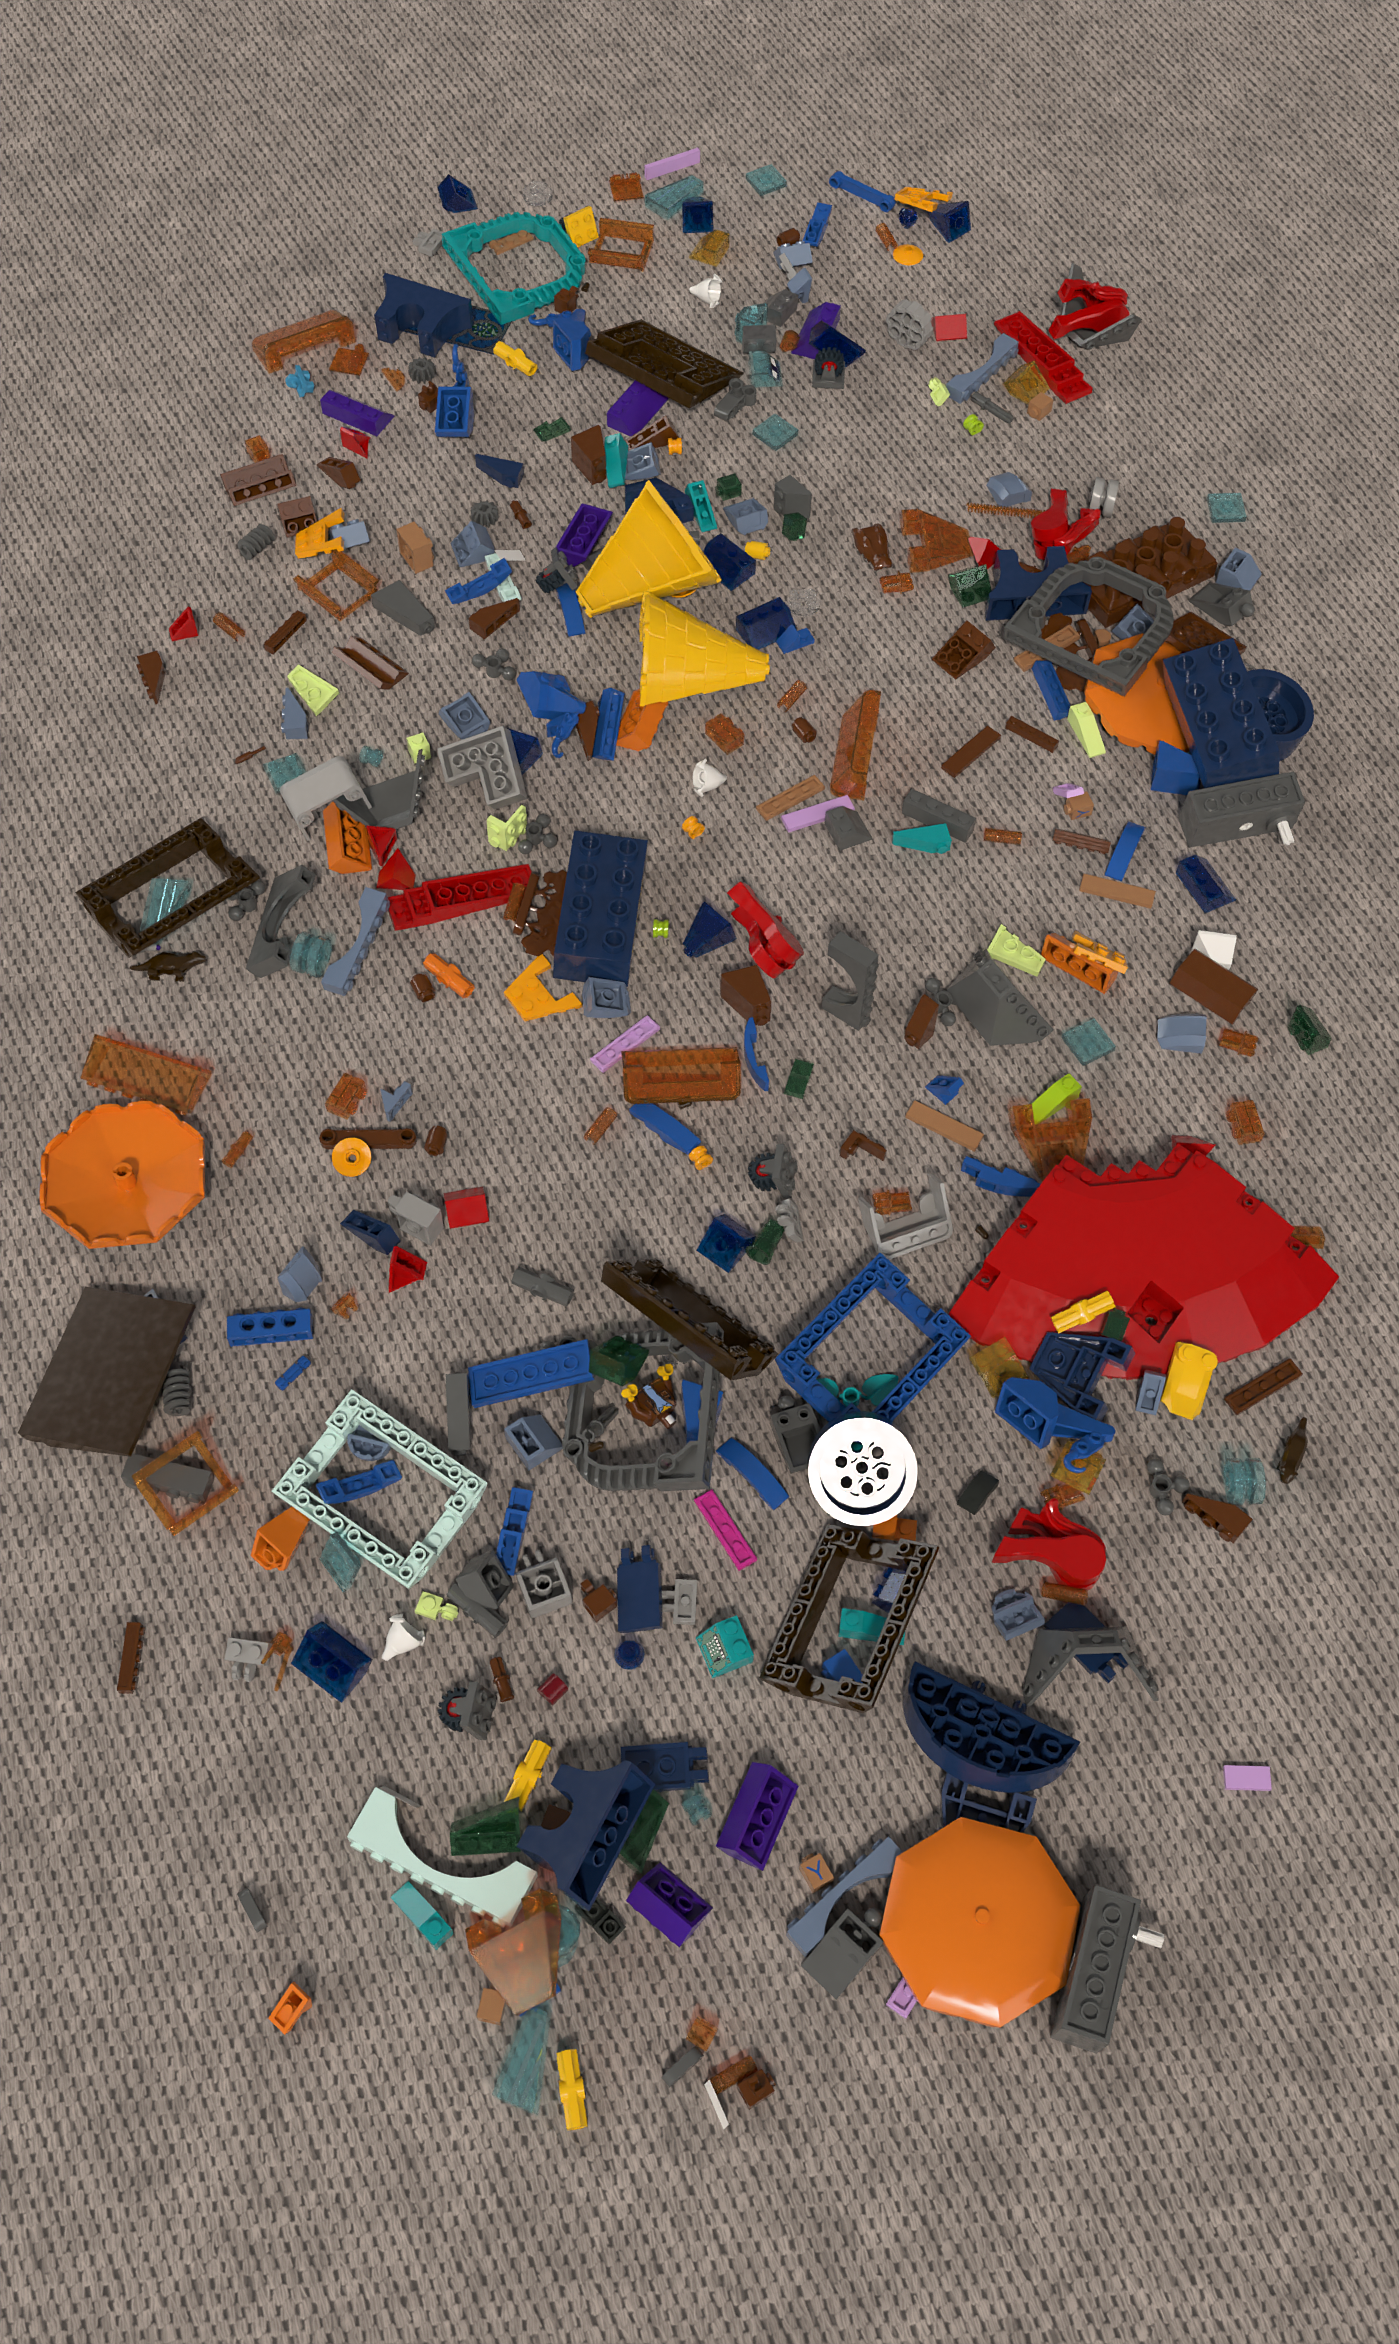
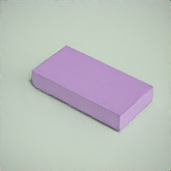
[1053,783,1084,798]
[1223,1765,1272,1791]

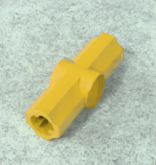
[493,341,538,376]
[1051,1291,1116,1333]
[504,1740,552,1812]
[556,2049,588,2131]

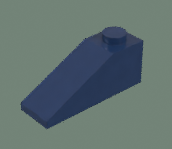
[475,454,524,488]
[340,1210,401,1255]

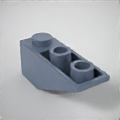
[281,688,308,739]

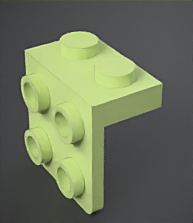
[487,805,527,851]

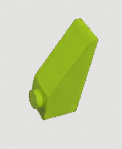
[1022,1073,1082,1127]

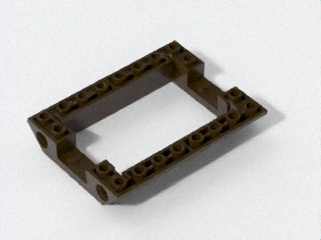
[75,818,260,958]
[601,1258,778,1381]
[759,1524,939,1713]

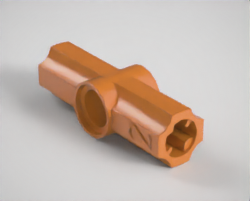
[423,953,475,998]

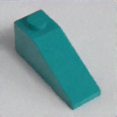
[604,433,628,488]
[684,480,718,532]
[892,823,952,854]
[838,1608,905,1645]
[390,1881,454,1950]

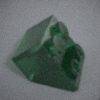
[948,564,992,608]
[1288,1005,1332,1055]
[588,1336,650,1387]

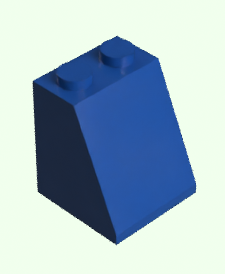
[1151,741,1200,795]
[681,1380,723,1445]

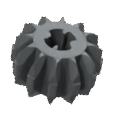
[408,357,436,384]
[470,500,499,528]

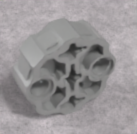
[886,299,933,350]

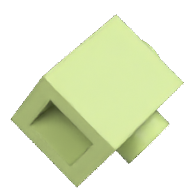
[406,733,431,763]

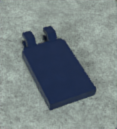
[617,1545,663,1633]
[1044,1596,1129,1683]
[621,1742,709,1792]

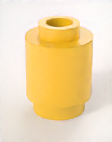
[745,541,771,560]

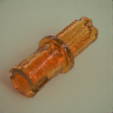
[221,1131,253,1168]

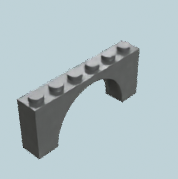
[246,865,316,978]
[821,931,879,1031]

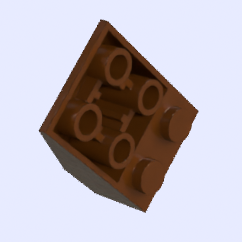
[931,620,996,680]

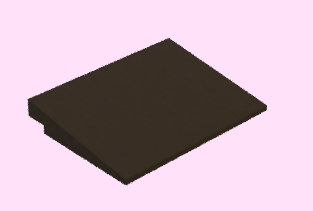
[585,319,744,409]
[18,1286,196,1457]

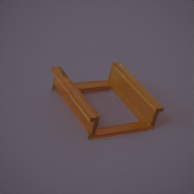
[588,218,654,272]
[293,549,379,621]
[131,1431,239,1537]

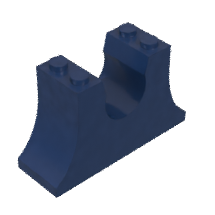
[374,273,474,358]
[985,546,1092,621]
[516,1760,655,1911]

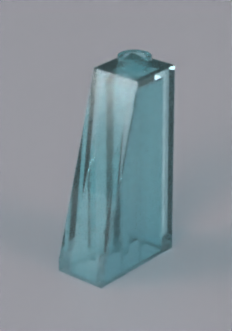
[645,175,704,220]
[139,878,192,944]
[492,2008,551,2117]

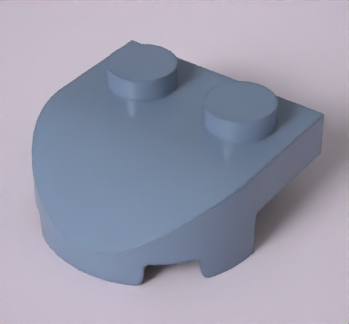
[347,1425,391,1461]
[992,1589,1045,1641]

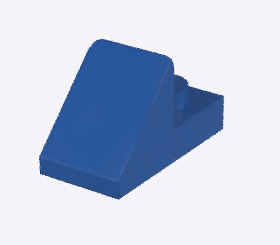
[776,624,815,654]
[925,1075,964,1105]

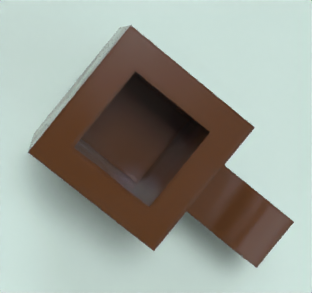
[554,286,579,314]
[418,381,438,413]

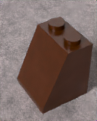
[571,425,606,485]
[720,965,772,1026]

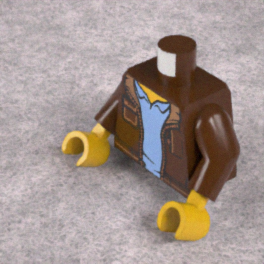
[621,1364,677,1429]

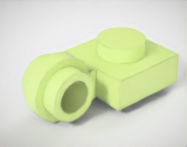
[928,377,950,406]
[415,1591,458,1621]

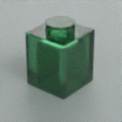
[715,473,742,501]
[782,512,807,541]
[1099,1308,1130,1342]

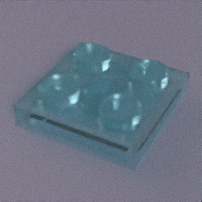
[746,164,787,196]
[752,414,799,451]
[1207,493,1246,523]
[263,753,306,794]
[1062,1018,1116,1066]
[320,1532,361,1592]

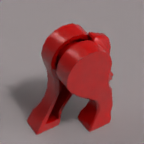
[1048,279,1129,340]
[1031,488,1101,560]
[727,881,804,979]
[992,1498,1106,1593]

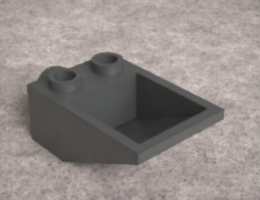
[1188,582,1255,626]
[770,1396,820,1474]
[801,1908,883,2000]

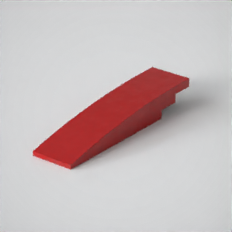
[994,311,1093,404]
[388,864,536,931]

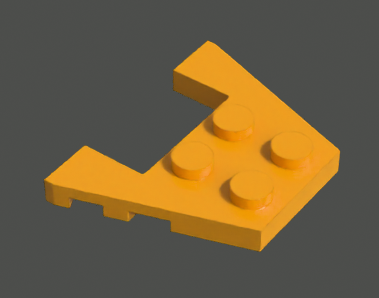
[895,187,953,212]
[295,508,344,559]
[1072,930,1128,974]
[504,954,582,1021]

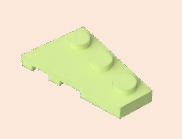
[287,664,339,716]
[987,924,1046,977]

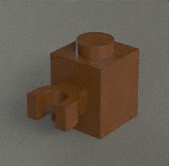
[580,1579,618,1622]
[737,2069,776,2110]

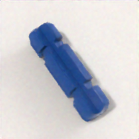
[275,1356,311,1391]

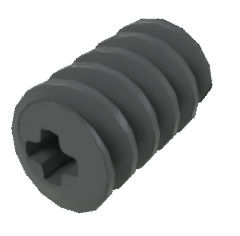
[237,524,275,560]
[163,1368,190,1416]

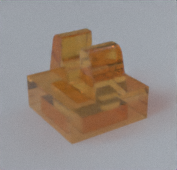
[330,1293,358,1319]

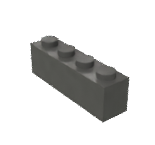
[902,789,976,843]
[121,1454,214,1503]

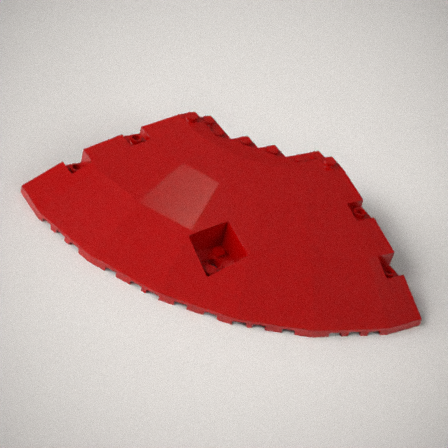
[948,1144,1339,1380]

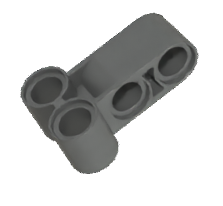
[714,378,756,423]

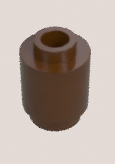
[776,228,800,246]
[792,717,817,743]
[410,974,435,1003]
[424,1126,448,1156]

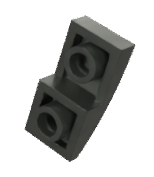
[957,1470,999,1515]
[575,1897,626,1944]

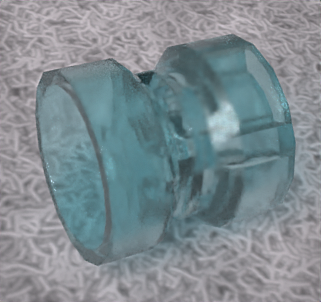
[359,745,383,768]
[681,1793,712,1826]

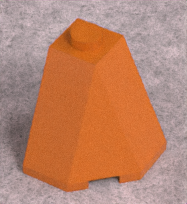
[250,1506,310,1571]

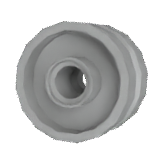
[1089,477,1119,518]

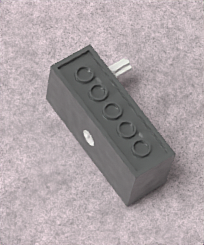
[1178,771,1305,848]
[1050,1885,1164,2054]

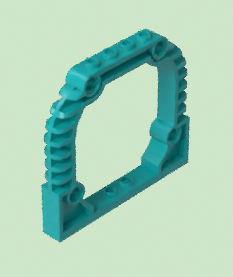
[442,212,586,326]

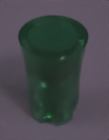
[745,1219,785,1265]

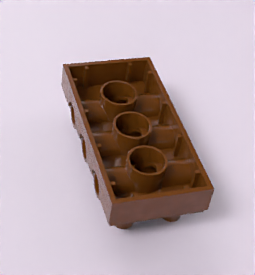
[1083,517,1218,628]

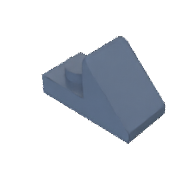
[787,268,812,303]
[380,1081,413,1122]
[1135,1370,1166,1415]

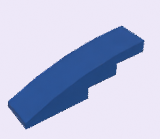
[629,1098,701,1155]
[496,1487,534,1576]

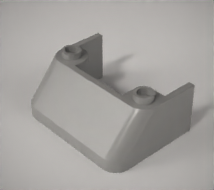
[280,756,372,841]
[858,1173,953,1260]

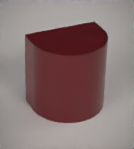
[537,1673,568,1706]

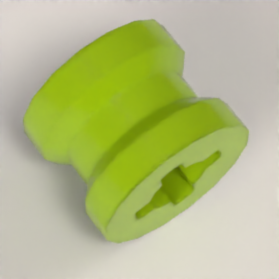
[963,414,984,436]
[653,919,669,938]

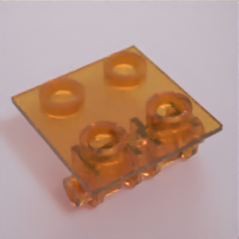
[609,172,644,201]
[329,344,369,376]

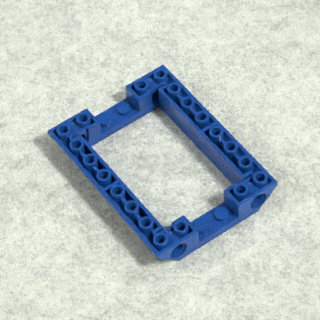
[775,1253,971,1445]

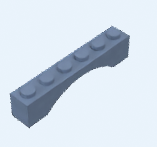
[946,333,1019,404]
[321,887,390,996]
[786,1836,903,1957]

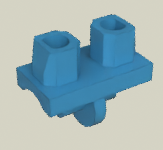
[285,365,314,397]

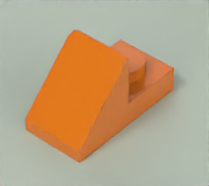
[872,1514,917,1541]
[268,1982,312,2035]

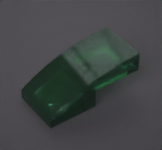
[533,417,571,442]
[784,1059,814,1100]

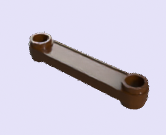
[319,1128,417,1149]

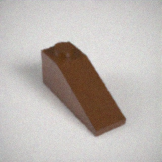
[625,415,679,451]
[316,457,361,489]
[469,598,520,639]
[576,701,600,761]
[904,994,939,1049]

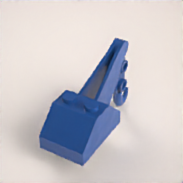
[528,309,591,371]
[435,344,474,437]
[517,671,586,758]
[995,1377,1115,1473]

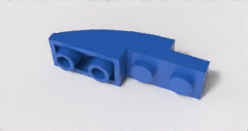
[803,202,832,247]
[961,1156,1040,1197]

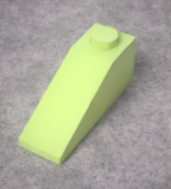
[1067,702,1106,758]

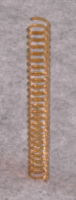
[966,502,1045,519]

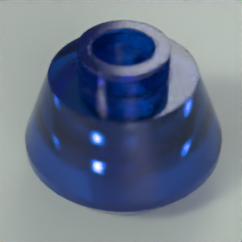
[899,207,918,229]
[614,1640,645,1670]

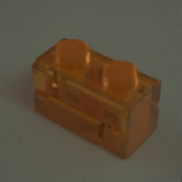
[705,713,744,755]
[325,1073,367,1120]
[1226,1100,1265,1145]

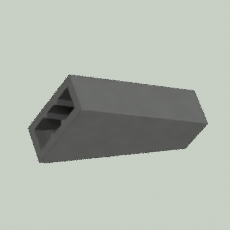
[371,580,435,636]
[445,1373,471,1456]

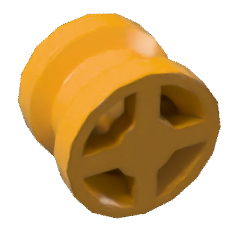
[668,438,682,455]
[682,816,705,839]
[689,1145,713,1170]

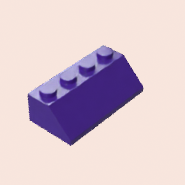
[791,302,841,359]
[607,380,668,437]
[320,390,395,437]
[555,503,613,566]
[716,1762,799,1871]

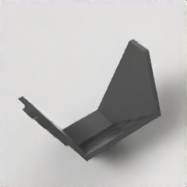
[1062,263,1142,349]
[332,749,425,829]
[945,949,1054,1046]
[1023,1626,1159,1706]

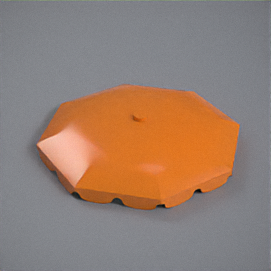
[1084,633,1190,755]
[40,1101,205,1249]
[879,1817,1080,2028]

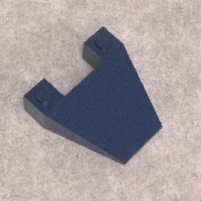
[625,477,694,523]
[1029,1332,1135,1422]
[941,1772,1037,1833]

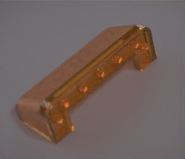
[252,310,356,374]
[830,690,881,801]
[80,1034,212,1116]
[621,1047,741,1104]

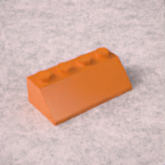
[616,689,668,751]
[323,802,372,874]
[1041,933,1118,994]

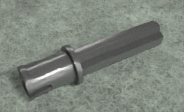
[971,391,1014,424]
[582,1406,618,1442]

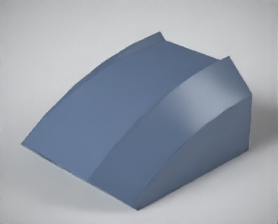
[625,442,661,480]
[986,472,1032,509]
[723,498,768,535]
[1112,604,1154,640]
[439,692,490,740]
[582,977,631,1018]
[1157,1014,1207,1054]
[277,1246,322,1302]

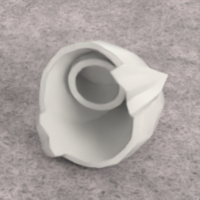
[689,274,722,308]
[693,759,727,797]
[382,1614,425,1661]

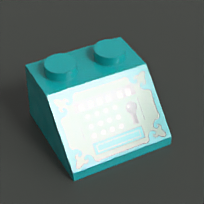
[696,1615,754,1679]

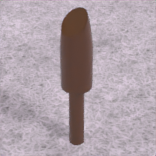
[235,746,266,764]

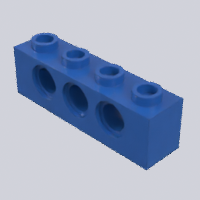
[227,1308,313,1347]

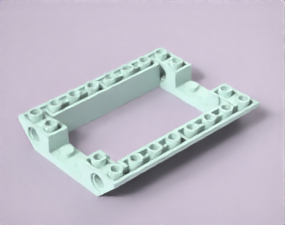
[272,1389,488,1589]

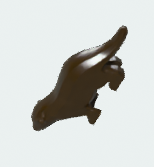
[129,951,206,982]
[1276,1417,1308,1484]

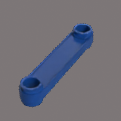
[829,171,896,212]

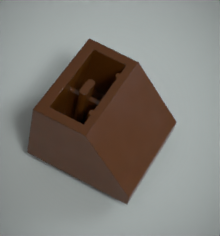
[276,496,317,538]

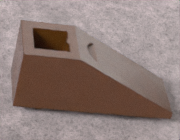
[136,650,165,704]
[1182,1493,1253,1544]

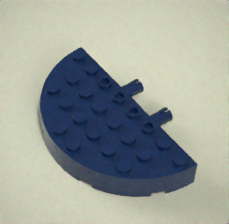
[903,1661,1080,1793]

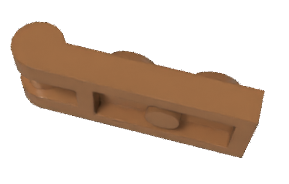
[489,230,533,255]

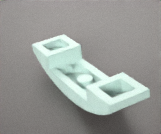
[485,553,522,602]

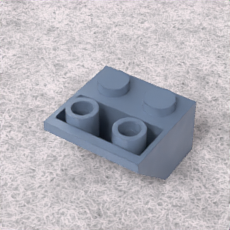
[773,241,813,269]
[328,519,370,551]
[450,521,495,567]
[1216,547,1262,591]
[504,1414,563,1471]

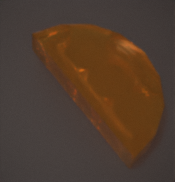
[381,368,405,392]

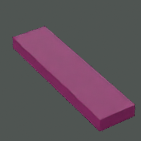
[694,1489,757,1571]

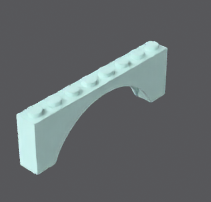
[347,1787,538,1928]

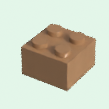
[396,521,434,574]

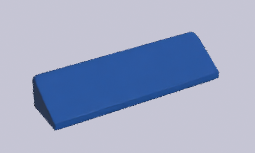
[1031,661,1071,721]
[592,688,625,761]

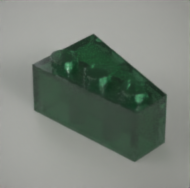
[618,1789,669,1876]
[450,1797,522,1856]

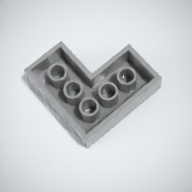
[437,726,528,809]

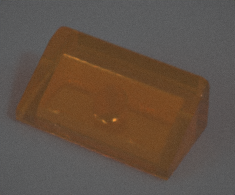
[1291,1226,1325,1249]

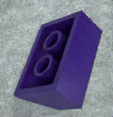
[626,1862,713,1947]

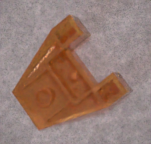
[900,509,974,573]
[1008,1098,1092,1182]
[465,1888,561,2016]

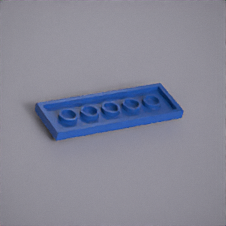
[468,1339,595,1408]

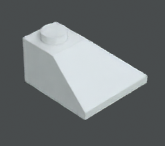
[1191,930,1236,970]

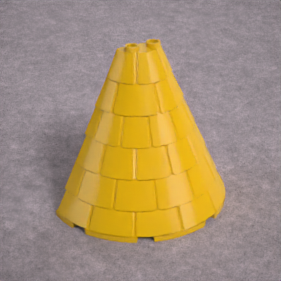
[576,480,722,619]
[639,591,770,706]

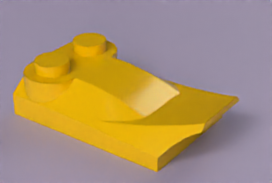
[1160,1342,1218,1420]

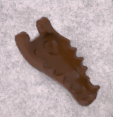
[851,523,892,571]

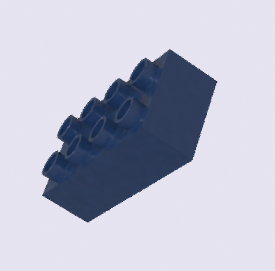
[1163,638,1279,788]
[553,830,648,987]

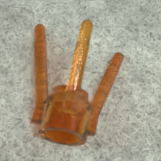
[261,1632,293,1691]

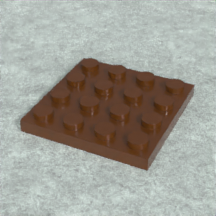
[1165,612,1247,655]

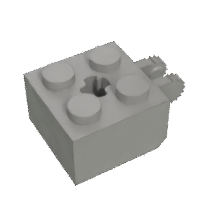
[388,1191,444,1246]
[515,1550,572,1619]

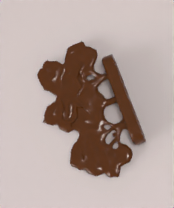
[1041,612,1099,691]
[512,869,567,956]

